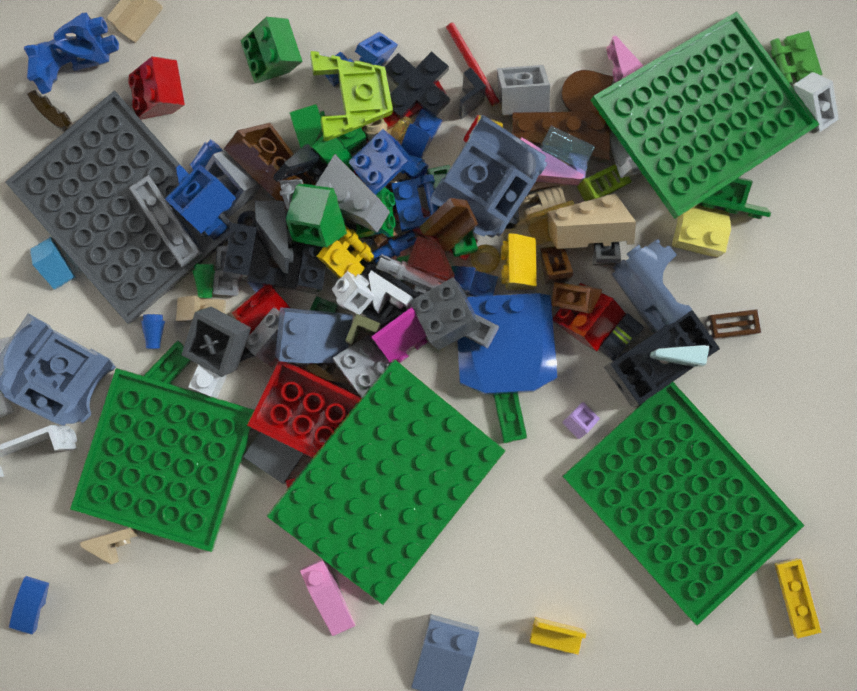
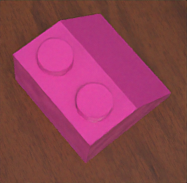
[372,307,428,363]

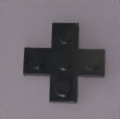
[385,51,450,119]

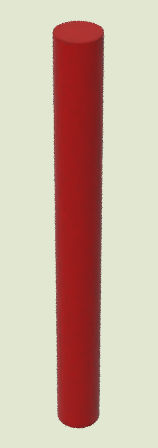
[446,22,500,107]

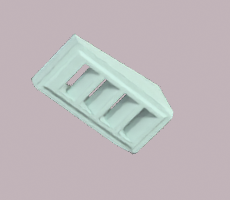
[650,345,709,368]

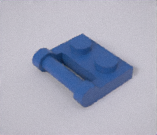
[391,175,439,232]

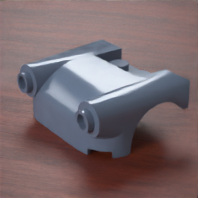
[430,115,547,238]
[612,239,692,333]
[0,313,116,426]

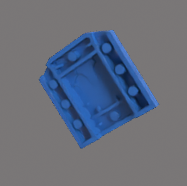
[457,293,557,395]

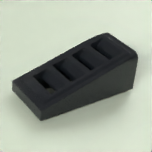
[273,144,320,182]

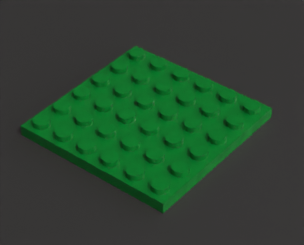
[70,368,255,552]

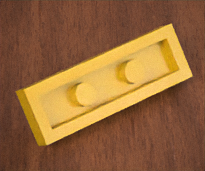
[774,558,822,639]

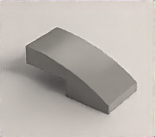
[213,245,240,296]

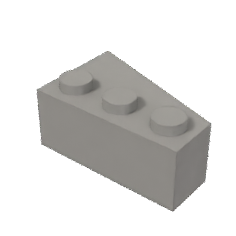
[315,154,390,232]

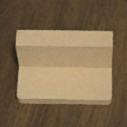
[107,0,163,43]

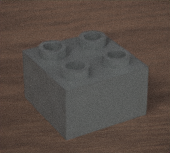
[410,278,482,350]
[182,306,251,377]

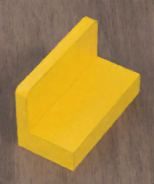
[529,617,587,655]

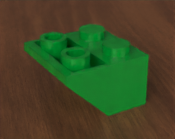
[240,16,303,83]
[286,183,347,248]

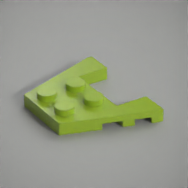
[310,51,393,141]

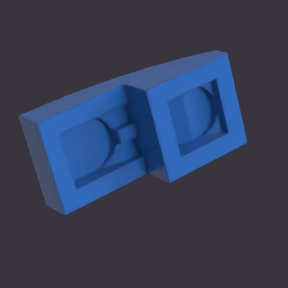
[9,576,49,635]

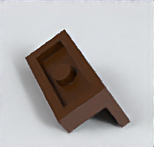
[420,198,478,252]

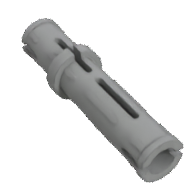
[376,254,445,290]

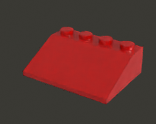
[247,361,361,458]

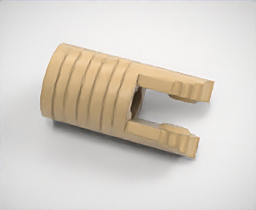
[521,185,566,218]

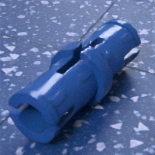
[371,230,419,265]

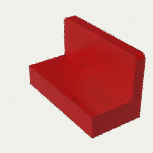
[232,285,290,334]

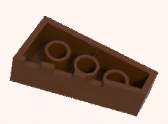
[512,111,610,164]
[224,123,316,211]

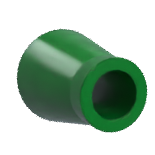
[192,264,216,298]

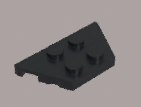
[359,258,420,328]

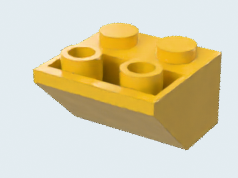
[501,234,537,290]

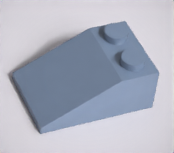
[275,308,353,363]
[411,614,479,691]

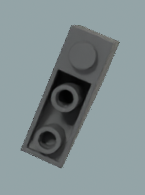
[255,201,293,273]

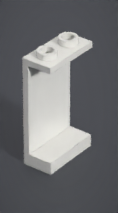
[0,425,77,478]

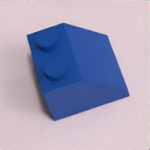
[165,164,236,233]

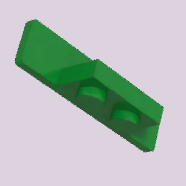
[701,177,771,219]

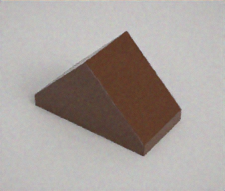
[540,246,574,285]

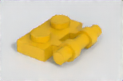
[317,225,374,279]

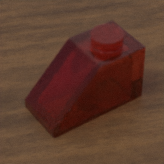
[407,235,455,281]

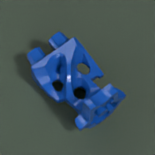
[24,12,119,95]

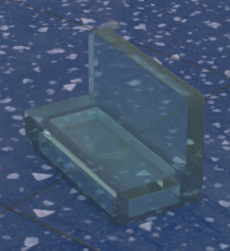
[540,126,595,171]

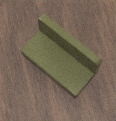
[345,314,382,346]

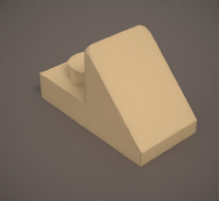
[176,296,226,323]
[80,528,138,564]

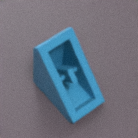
[30,237,76,290]

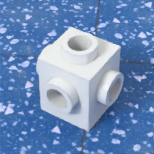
[332,271,375,315]

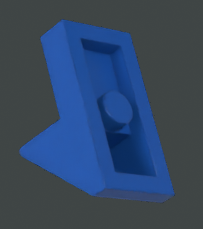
[355,32,398,66]
[401,109,442,159]
[448,266,498,297]

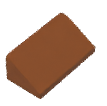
[551,282,602,313]

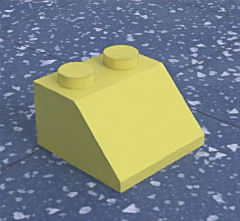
[671,204,731,258]

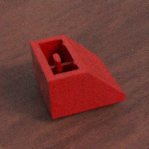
[128,56,185,120]
[553,283,626,352]

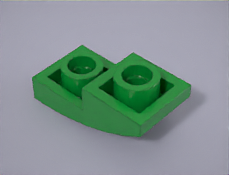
[312,135,354,172]

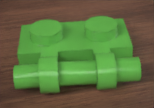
[770,31,823,84]

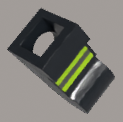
[599,313,644,361]

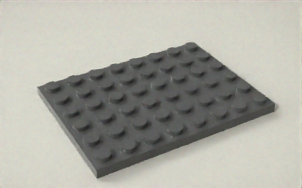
[5,90,232,324]

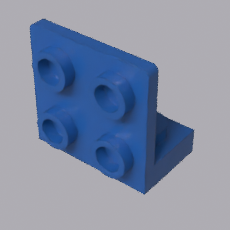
[349,129,421,195]

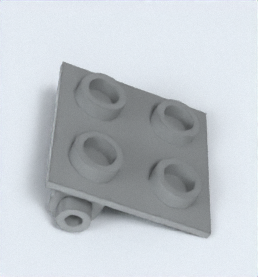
[332,335,390,398]

